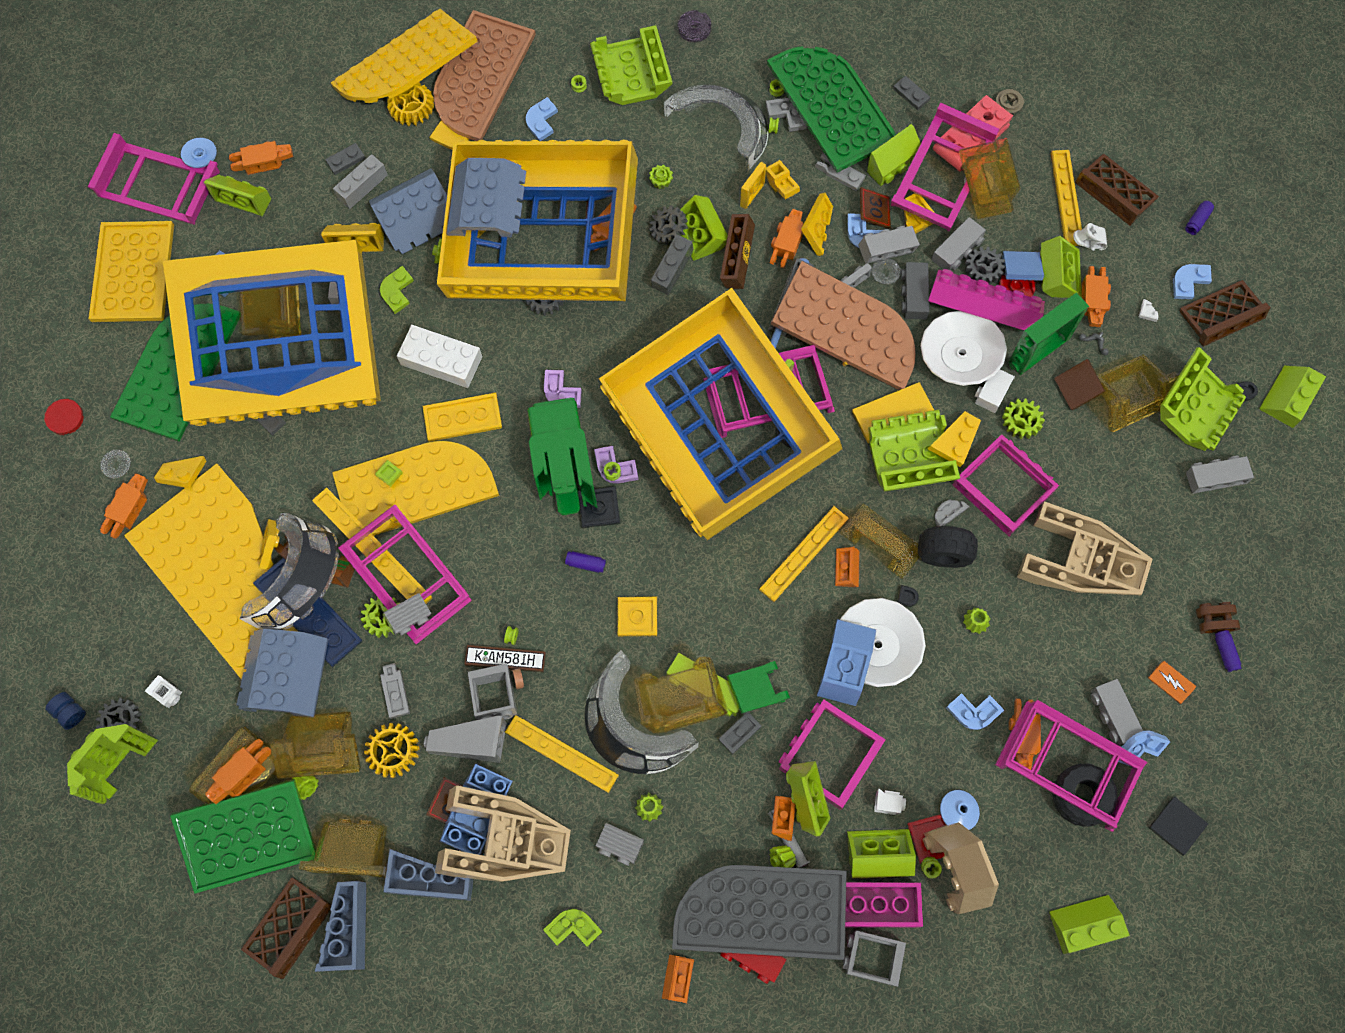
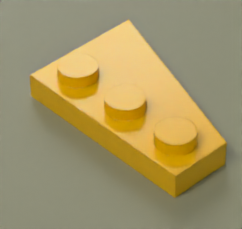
[801,193,833,256]
[928,411,981,467]

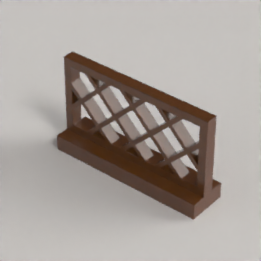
[1075,153,1159,226]
[1179,280,1271,347]
[241,877,332,979]

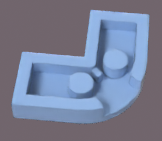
[526,97,558,141]
[847,214,883,248]
[1173,264,1212,299]
[946,693,1004,730]
[1118,731,1170,765]

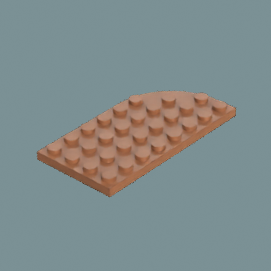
[433,10,536,141]
[771,261,916,390]

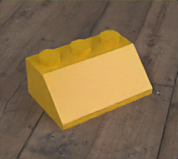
[321,223,384,252]

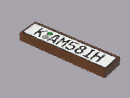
[465,645,546,672]

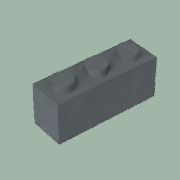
[651,234,694,295]
[901,262,929,320]

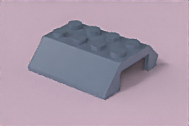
[447,158,526,237]
[369,168,447,254]
[236,629,329,717]

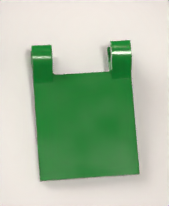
[727,661,790,714]

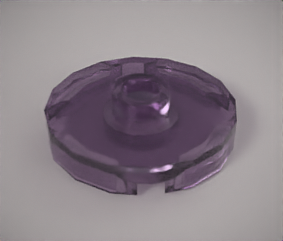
[678,10,712,42]

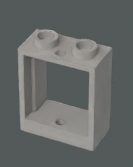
[468,664,517,720]
[843,931,906,987]

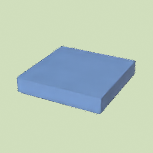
[1002,251,1044,280]

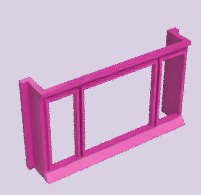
[890,103,999,231]
[88,133,220,225]
[703,345,835,438]
[338,505,472,644]
[995,700,1148,832]

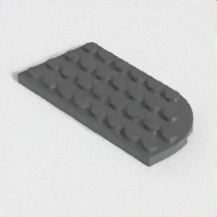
[672,865,847,960]

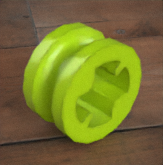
[571,75,587,93]
[769,79,784,97]
[769,117,779,134]
[604,462,621,481]
[504,626,519,645]
[921,857,942,879]

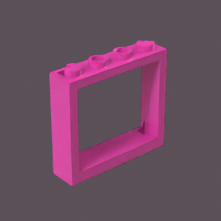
[952,434,1059,536]
[779,700,885,810]

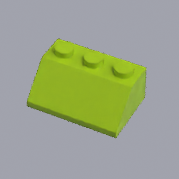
[867,124,921,186]
[204,175,271,216]
[680,195,728,261]
[1040,236,1082,298]
[1259,366,1326,428]
[786,761,830,837]
[847,829,916,878]
[1049,895,1130,954]

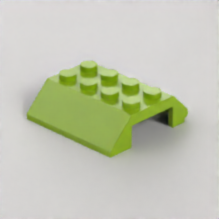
[590,25,672,105]
[1160,347,1246,451]
[868,410,960,492]
[67,724,158,804]

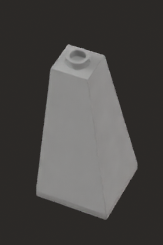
[424,716,507,763]

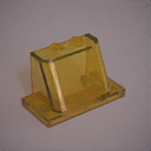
[959,138,1021,219]
[240,285,301,338]
[1098,354,1179,433]
[840,503,920,580]
[270,712,361,778]
[299,819,387,878]

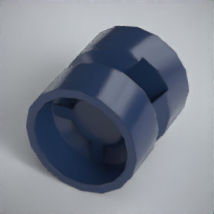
[45,692,86,730]

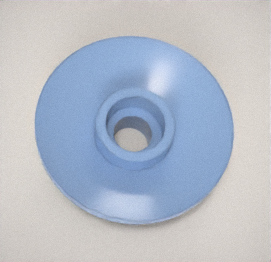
[181,138,217,168]
[940,790,980,830]

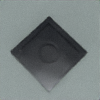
[578,486,620,528]
[1149,796,1208,856]

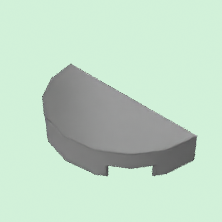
[935,500,969,526]

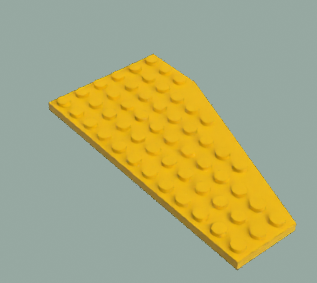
[124,464,297,680]

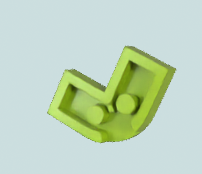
[380,266,414,314]
[543,909,602,947]

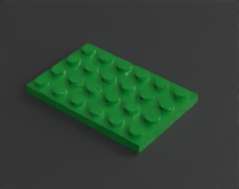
[170,779,318,894]

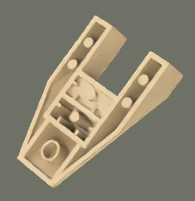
[1017,501,1153,595]
[435,785,571,882]
[923,822,999,914]

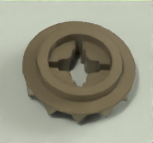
[995,89,1024,115]

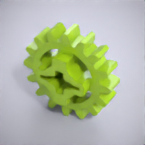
[1002,398,1045,439]
[361,597,400,638]

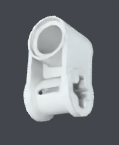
[1073,223,1107,251]

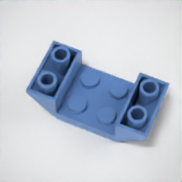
[817,619,876,706]
[440,764,512,855]

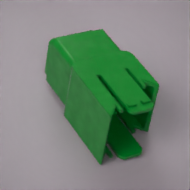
[527,398,597,515]

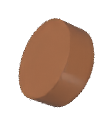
[512,669,524,689]

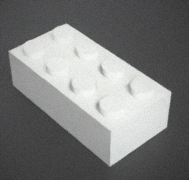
[397,325,482,388]

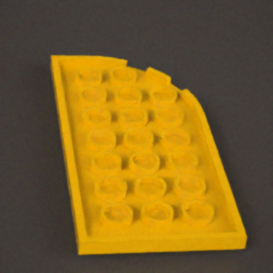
[331,9,478,103]
[332,441,499,536]

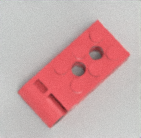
[932,95,1013,172]

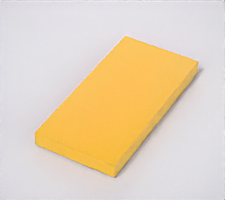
[852,382,934,443]
[423,393,502,442]

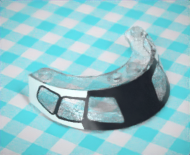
[664,85,768,173]
[240,513,339,630]
[585,650,698,774]

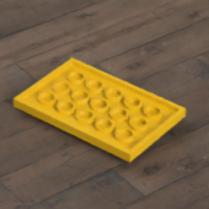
[89,221,174,322]

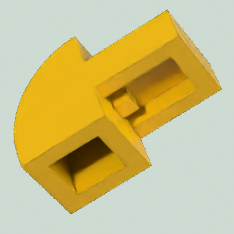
[766,160,800,200]

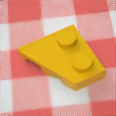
[904,193,935,234]
[154,456,206,488]
[259,519,279,570]

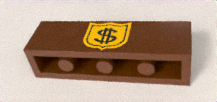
[720,214,755,289]

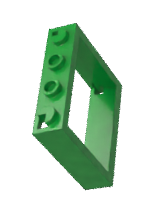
[1008,293,1089,376]

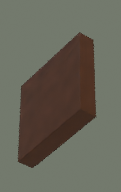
[1054,359,1106,411]

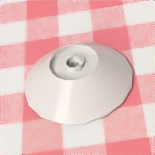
[920,311,1007,386]
[840,598,926,687]

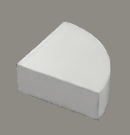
[1138,299,1158,322]

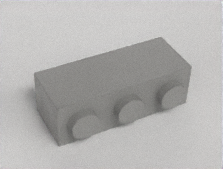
[333,154,388,209]
[932,217,986,271]
[858,226,920,264]
[1186,456,1254,494]
[1091,679,1143,746]

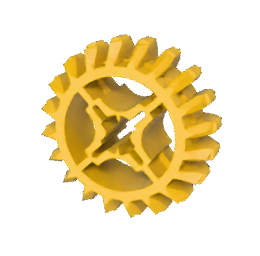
[387,82,434,127]
[364,723,420,778]

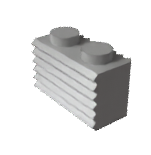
[383,593,431,636]
[596,823,644,866]

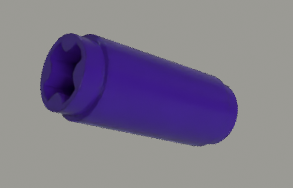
[1185,201,1214,235]
[565,551,606,573]
[1215,630,1242,672]

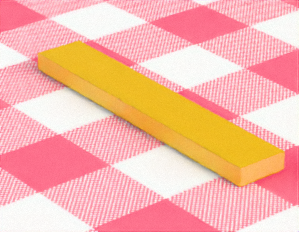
[1051,150,1082,246]
[759,506,849,602]
[505,715,619,793]

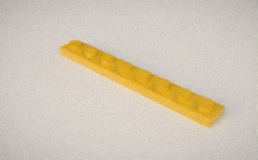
[312,488,432,604]

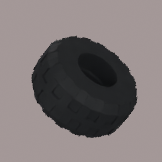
[918,526,978,568]
[1052,763,1118,827]

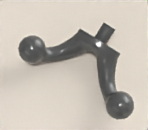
[1078,332,1109,355]

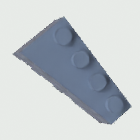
[384,849,473,901]
[315,881,366,972]

